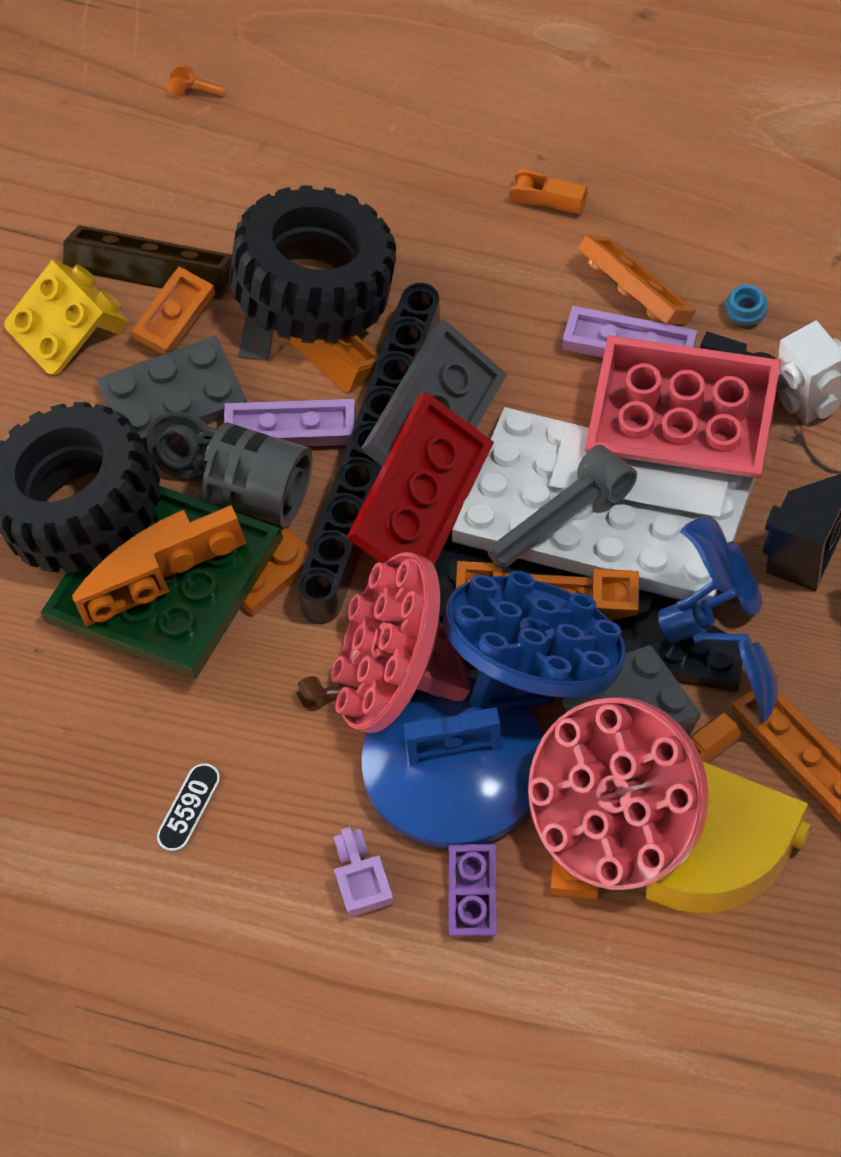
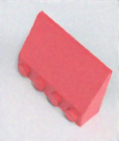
[585,335,781,479]

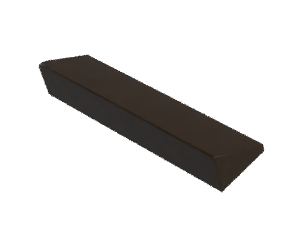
[63,225,232,299]

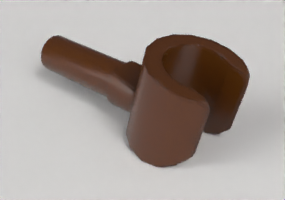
[297,676,358,711]

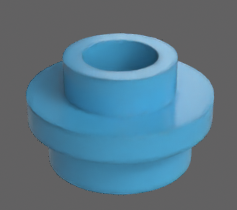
[725,284,768,326]

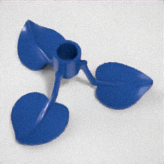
[658,516,778,724]

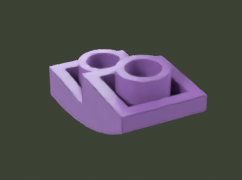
[449,844,497,937]

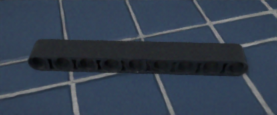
[298,283,441,624]

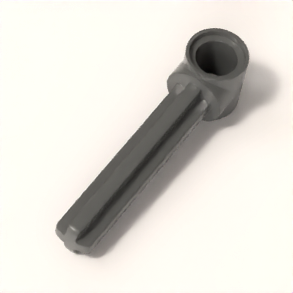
[487,445,637,568]

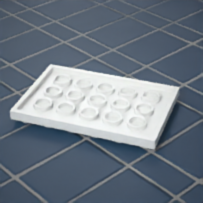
[452,407,756,601]

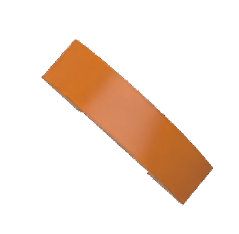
[456,561,639,621]

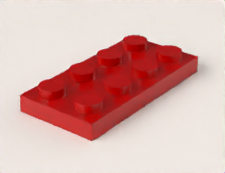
[346,392,494,565]

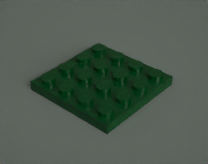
[41,485,284,679]

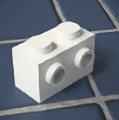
[778,320,841,425]

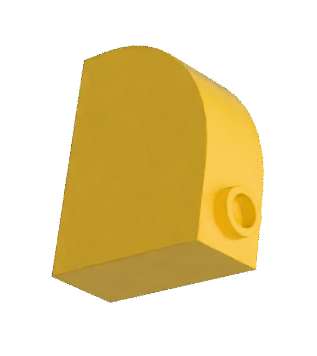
[646,762,812,913]

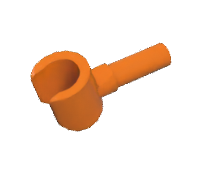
[166,64,226,96]

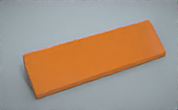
[286,335,379,394]

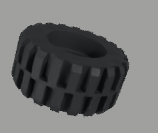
[230,186,397,344]
[0,402,161,573]

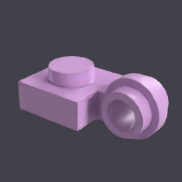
[333,827,394,918]

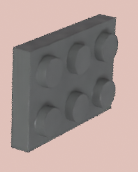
[97,335,247,447]

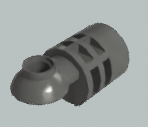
[147,411,313,528]

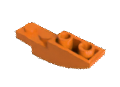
[72,505,247,627]

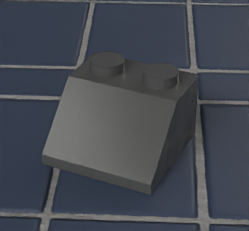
[561,645,701,736]

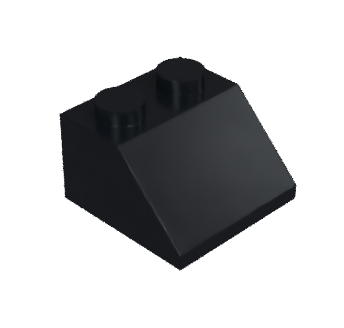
[762,474,841,591]

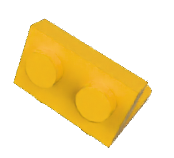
[4,260,130,375]

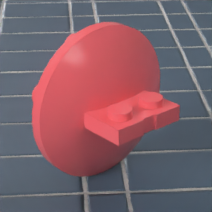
[331,552,471,733]
[528,697,708,890]

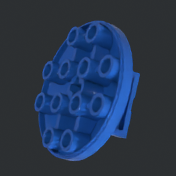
[443,571,626,711]
[362,678,543,849]

